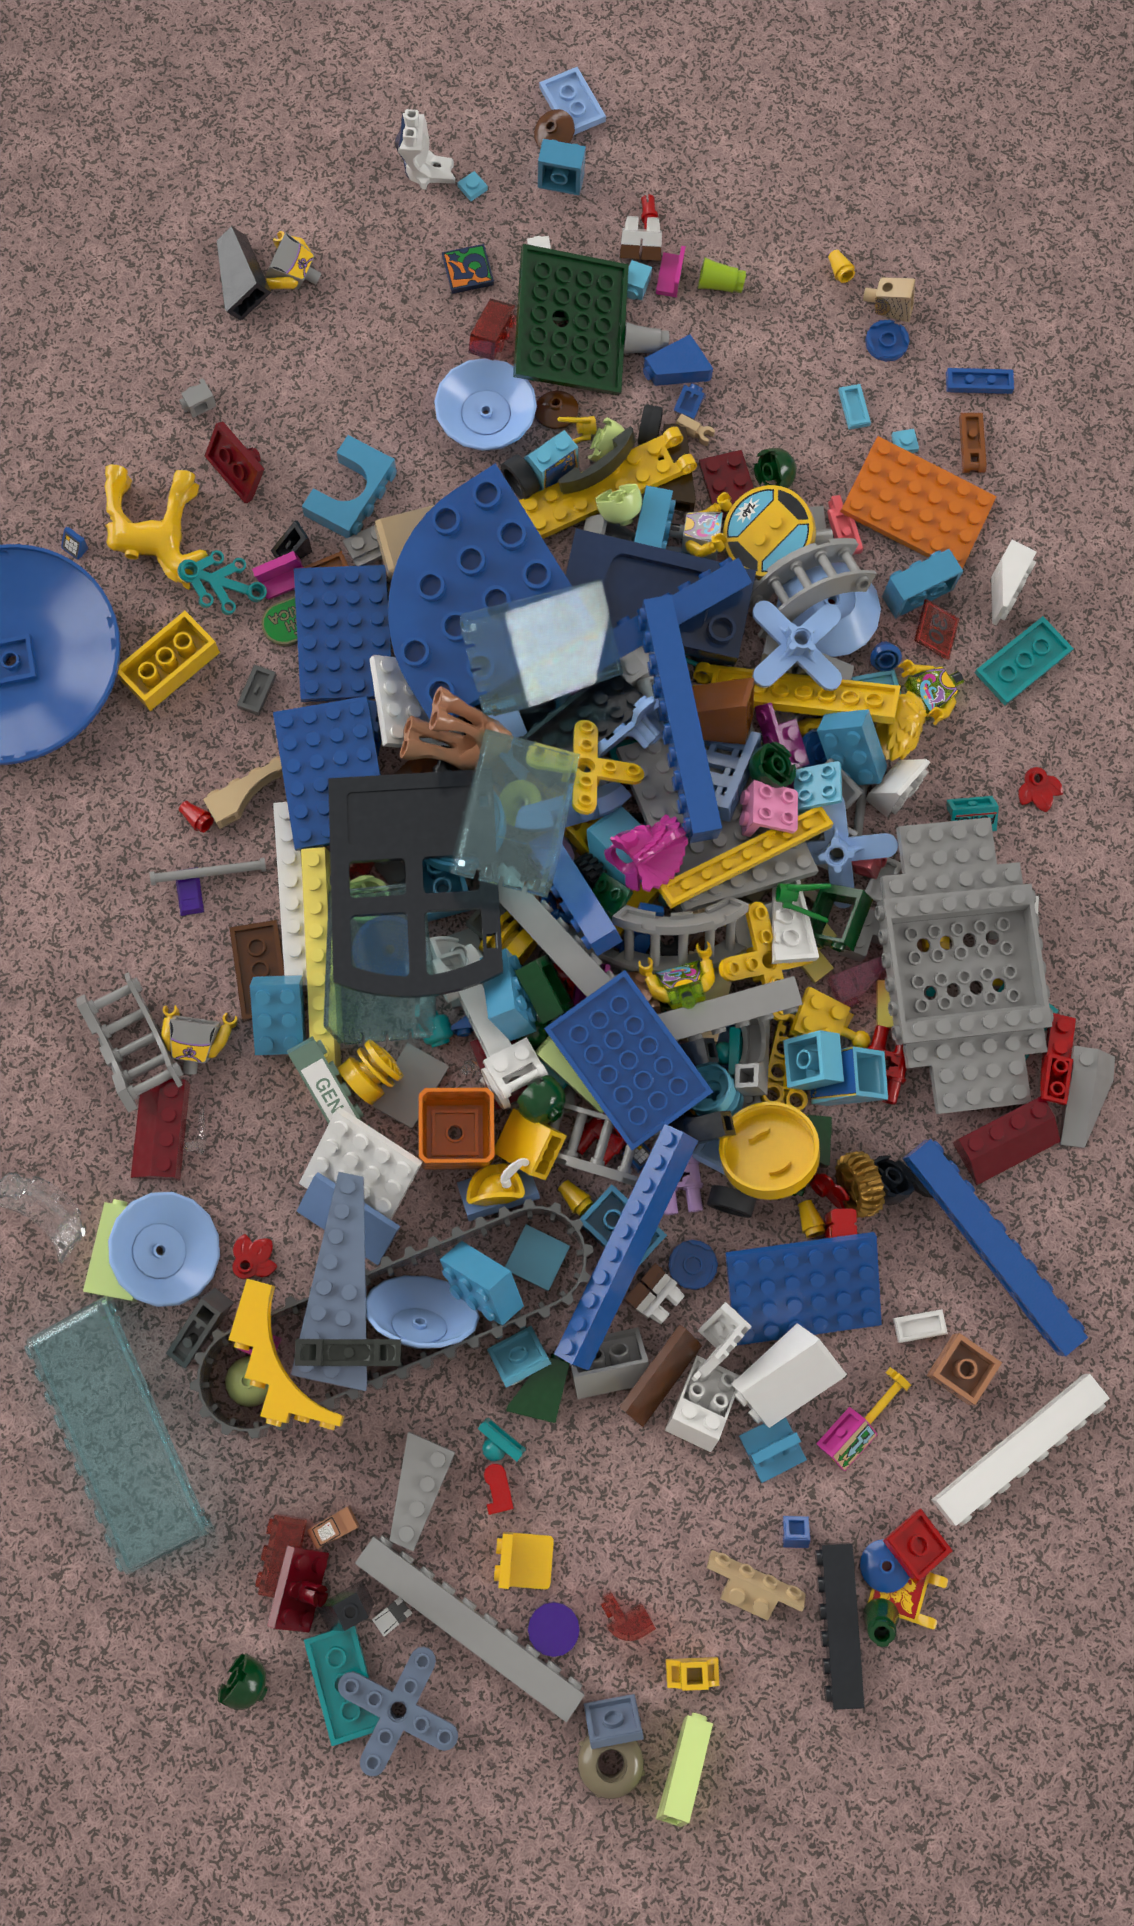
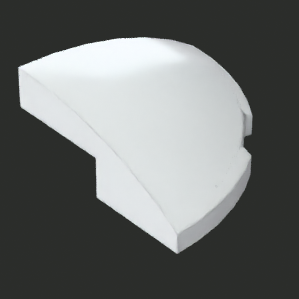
[428,936,483,970]

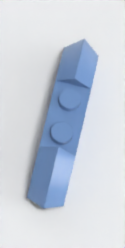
[514,782,632,833]

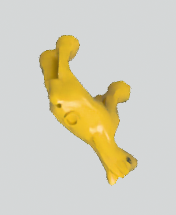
[104,464,208,590]

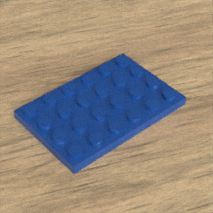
[294,565,391,702]
[273,696,380,851]
[544,970,713,1150]
[725,1232,882,1346]

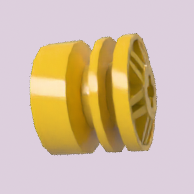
[479,911,538,965]
[338,1039,403,1105]

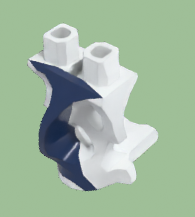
[395,109,455,189]

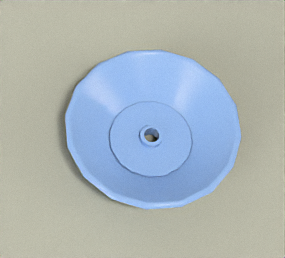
[434,358,537,451]
[776,562,881,657]
[108,1192,220,1307]
[366,1275,480,1349]

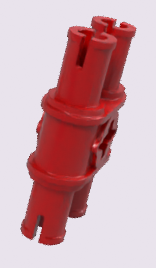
[866,1025,907,1105]
[577,1112,627,1166]

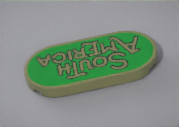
[262,596,298,647]

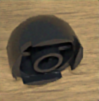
[874,1155,915,1206]

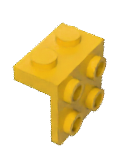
[494,1532,554,1589]

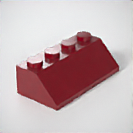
[131,1079,190,1181]
[952,1096,1061,1186]

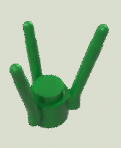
[775,883,831,923]

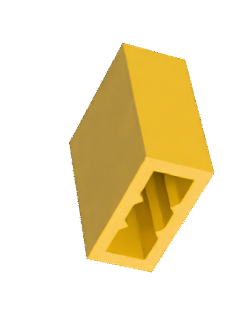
[494,1108,567,1181]

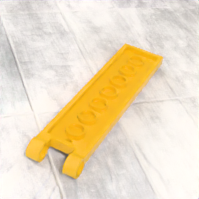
[519,427,697,539]
[693,662,901,724]

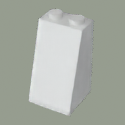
[731,1323,847,1428]

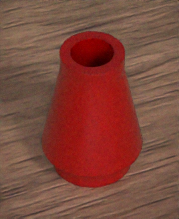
[178,801,214,833]

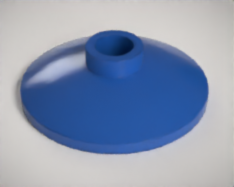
[860,1539,910,1593]

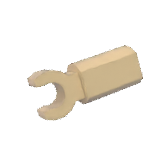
[676,414,715,446]

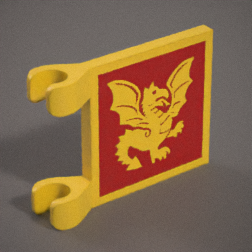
[868,1561,948,1629]

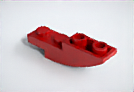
[1040,1013,1076,1105]

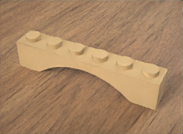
[203,756,283,829]

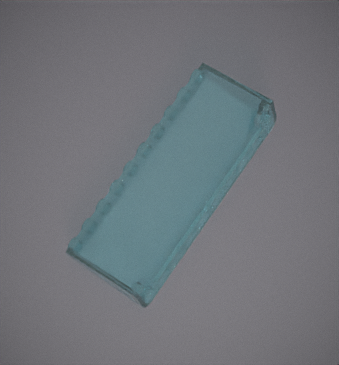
[24,1296,215,1575]

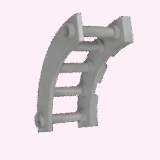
[749,538,877,638]
[612,897,749,975]
[76,972,184,1113]
[550,1099,662,1186]

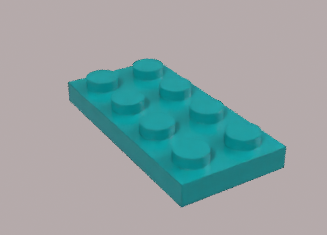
[974,616,1074,706]
[304,1626,380,1746]

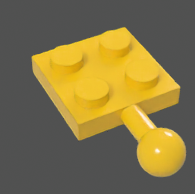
[790,987,871,1048]

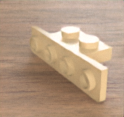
[707,1550,806,1621]

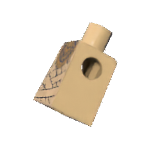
[863,277,915,322]

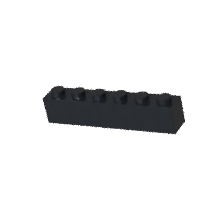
[815,1542,865,1710]

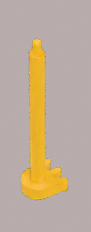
[832,1367,911,1462]

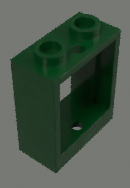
[810,882,873,952]
[515,954,575,1024]

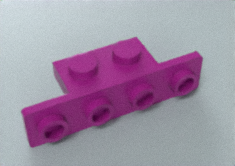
[755,703,809,789]

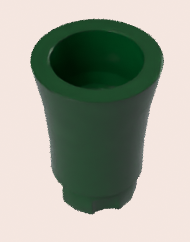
[863,1598,899,1647]

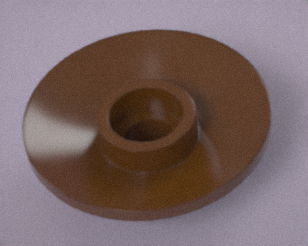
[534,109,575,148]
[535,391,579,429]

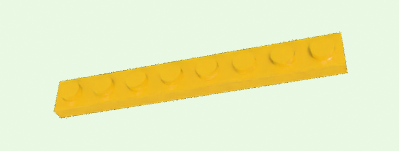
[658,807,834,909]

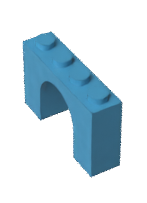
[302,435,397,538]

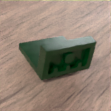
[592,872,633,922]

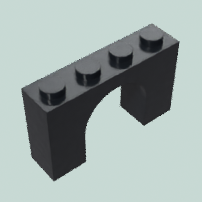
[668,1038,736,1145]

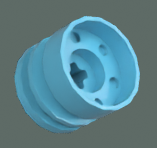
[691,1064,744,1116]

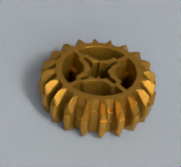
[835,1151,885,1218]

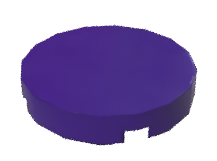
[528,1602,580,1657]

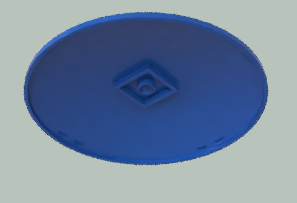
[0,544,121,765]

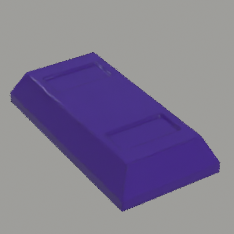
[176,867,204,916]

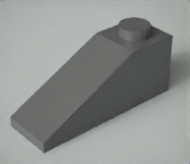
[166,1288,234,1369]

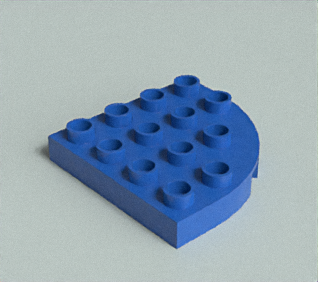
[388,463,597,719]

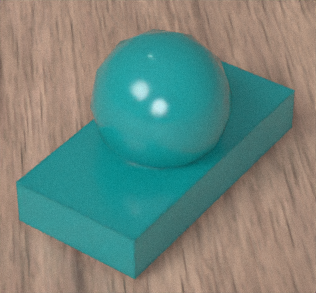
[716,1027,743,1080]
[478,1417,526,1462]

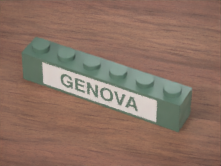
[287,1036,370,1126]

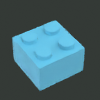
[783,1030,844,1090]

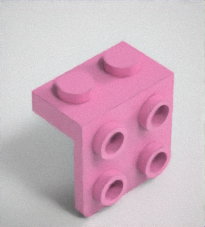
[739,780,798,837]

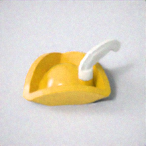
[466,1158,529,1206]

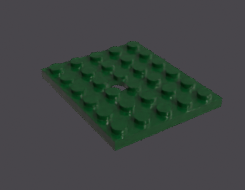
[513,243,629,396]

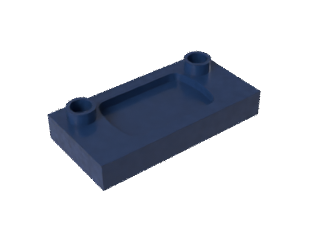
[565,528,756,666]

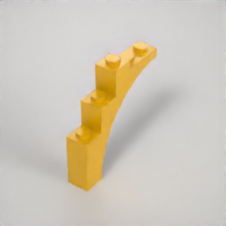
[228,1279,345,1430]

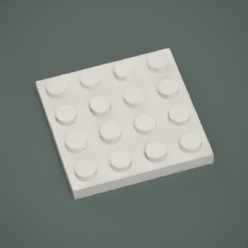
[370,655,464,748]
[299,1107,423,1220]

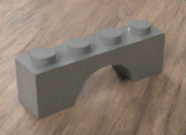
[734,1017,770,1096]

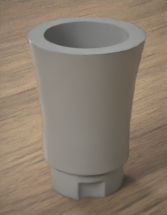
[624,322,669,354]

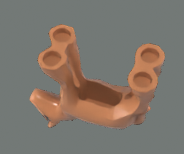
[400,686,512,788]

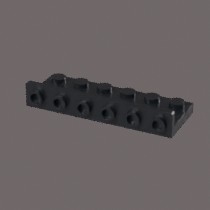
[512,663,644,790]

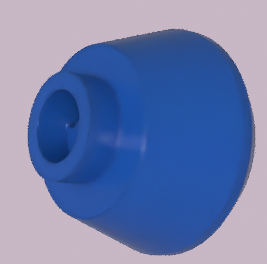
[870,641,902,671]

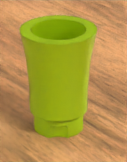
[698,257,746,293]

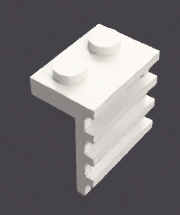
[691,1302,752,1382]

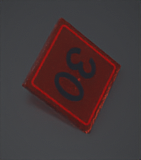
[914,599,959,660]

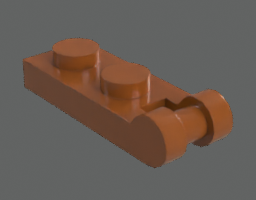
[959,413,987,473]

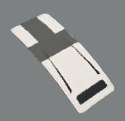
[372,1597,412,1636]

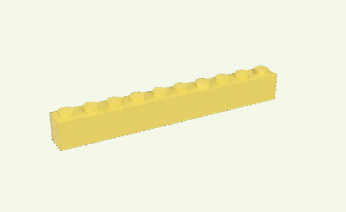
[301,847,342,1084]

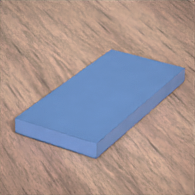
[297,1172,401,1265]

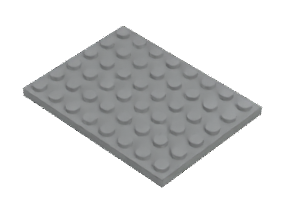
[616,724,818,912]

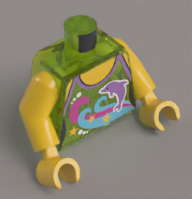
[898,659,964,725]
[638,941,715,1010]

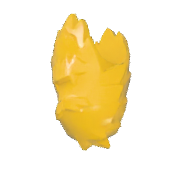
[875,691,927,761]

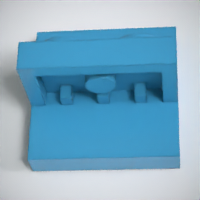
[738,1417,807,1483]

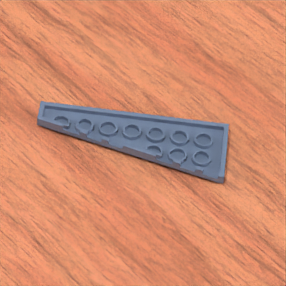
[291,1172,368,1391]

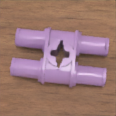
[664,1149,703,1215]

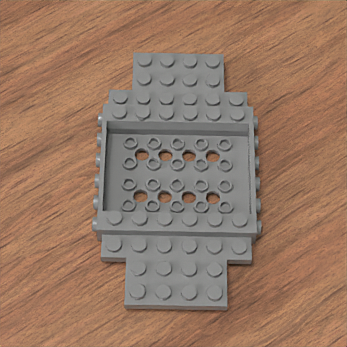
[875,818,1053,1114]

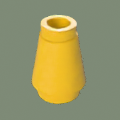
[828,250,855,283]
[558,1180,594,1216]
[798,1200,826,1238]

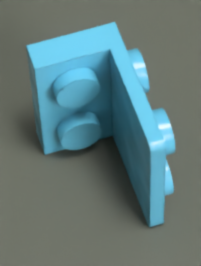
[794,761,842,816]

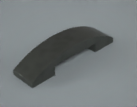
[558,426,635,494]
[295,1339,401,1366]

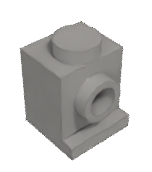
[179,378,216,418]

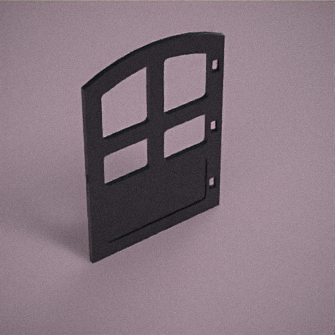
[328,769,503,998]

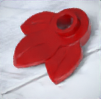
[1018,767,1063,812]
[810,1173,850,1209]
[232,1234,277,1280]

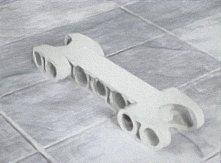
[432,944,541,1110]

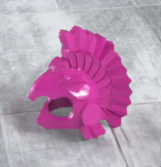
[604,814,688,892]

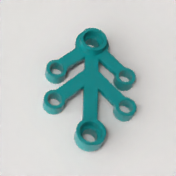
[177,550,267,615]

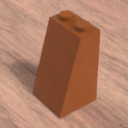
[692,678,754,745]

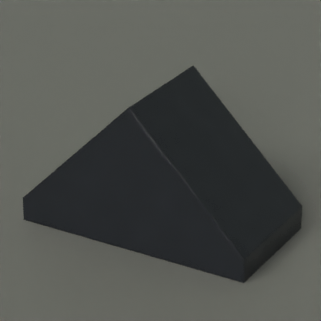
[271,521,312,559]

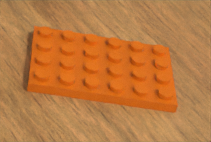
[840,436,997,569]

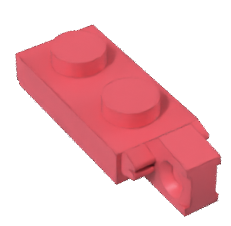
[827,495,863,555]

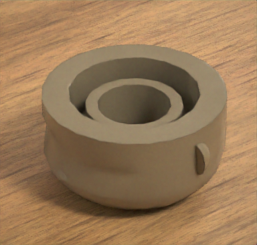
[578,1734,645,1799]

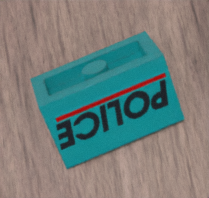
[946,796,999,831]

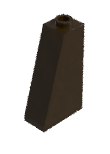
[657,424,696,512]

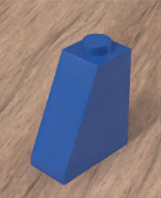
[643,334,713,386]

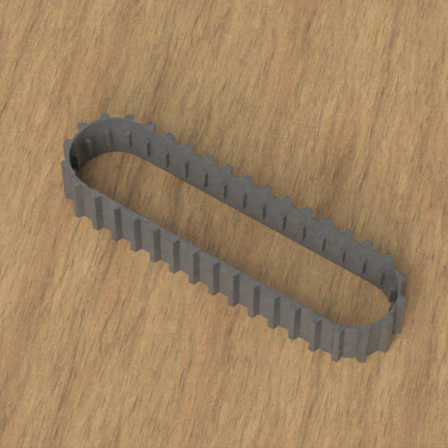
[190,1199,593,1439]

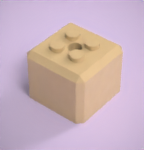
[375,505,434,580]

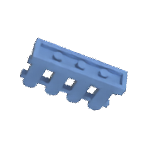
[704,731,762,822]

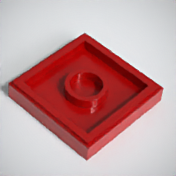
[883,1508,953,1584]

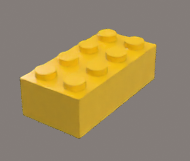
[117,611,220,711]

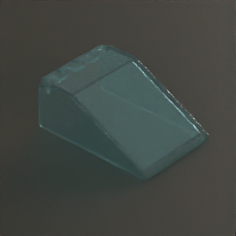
[460,580,623,716]
[449,729,580,898]
[324,883,436,1045]

